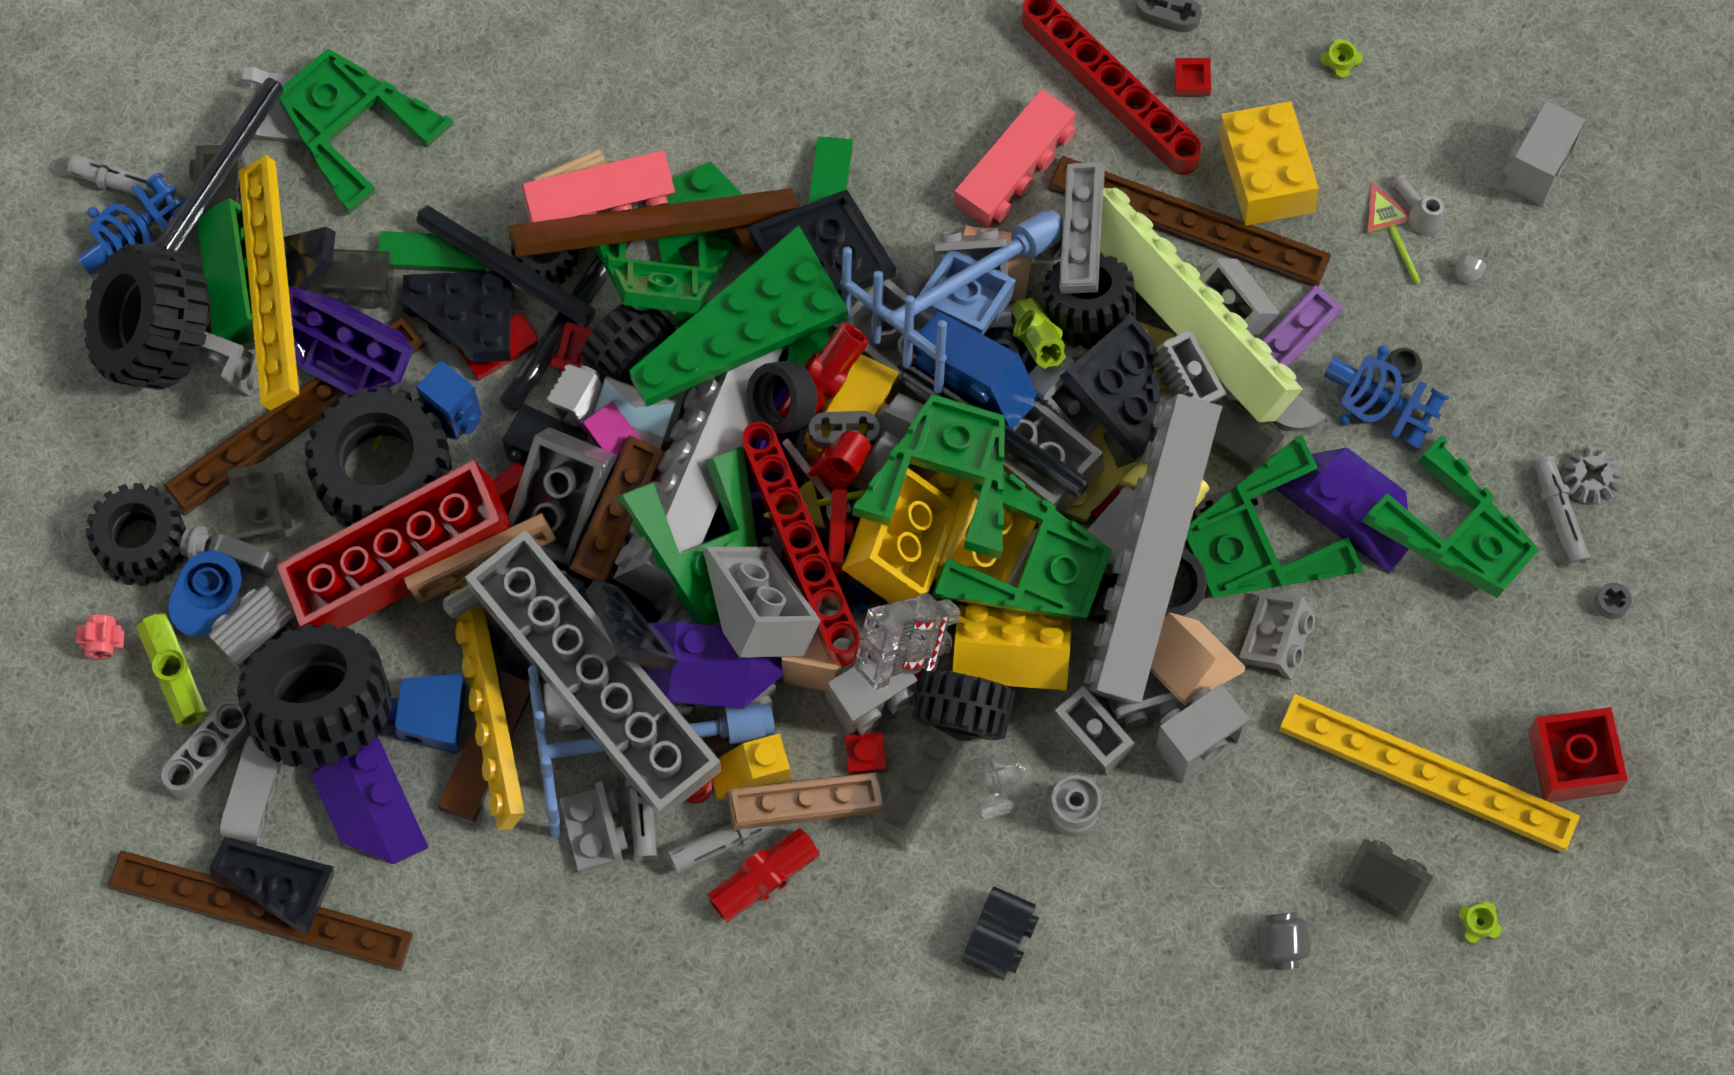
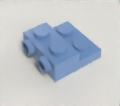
[919,250,1016,335]

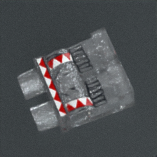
[854,592,960,690]

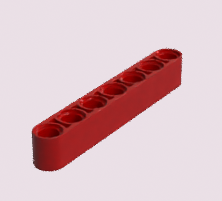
[1021,0,1202,175]
[742,422,861,666]

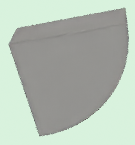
[1273,395,1326,431]

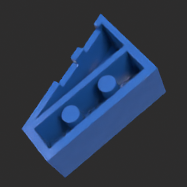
[913,311,1040,429]

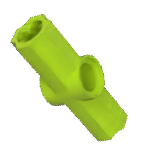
[1010,297,1066,369]
[136,613,209,728]

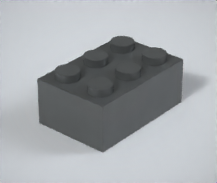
[508,427,617,566]

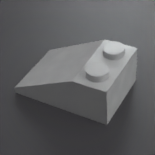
[704,547,820,658]

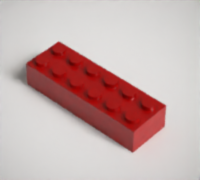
[277,460,512,629]

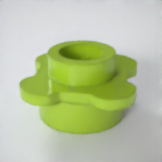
[1320,39,1363,78]
[1458,901,1502,943]

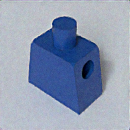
[386,674,466,753]

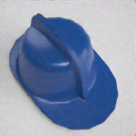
[168,550,242,637]

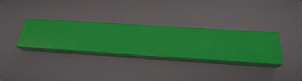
[787,136,853,366]

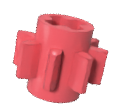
[76,615,125,660]

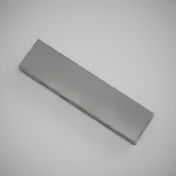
[1059,162,1105,294]

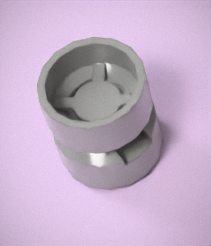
[1049,775,1102,837]

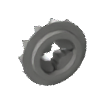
[1562,447,1623,505]

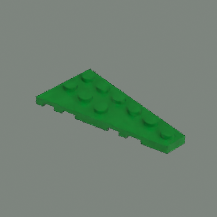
[629,226,849,407]

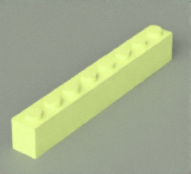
[1100,188,1303,422]

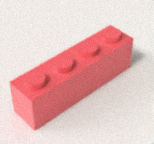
[954,89,1076,228]
[521,150,675,222]

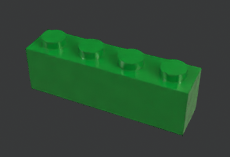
[197,198,255,347]

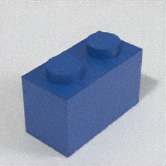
[416,360,482,440]

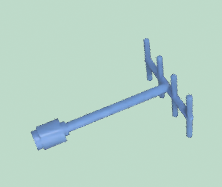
[840,210,1063,393]
[528,665,775,838]

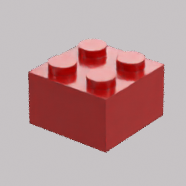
[1528,707,1628,803]

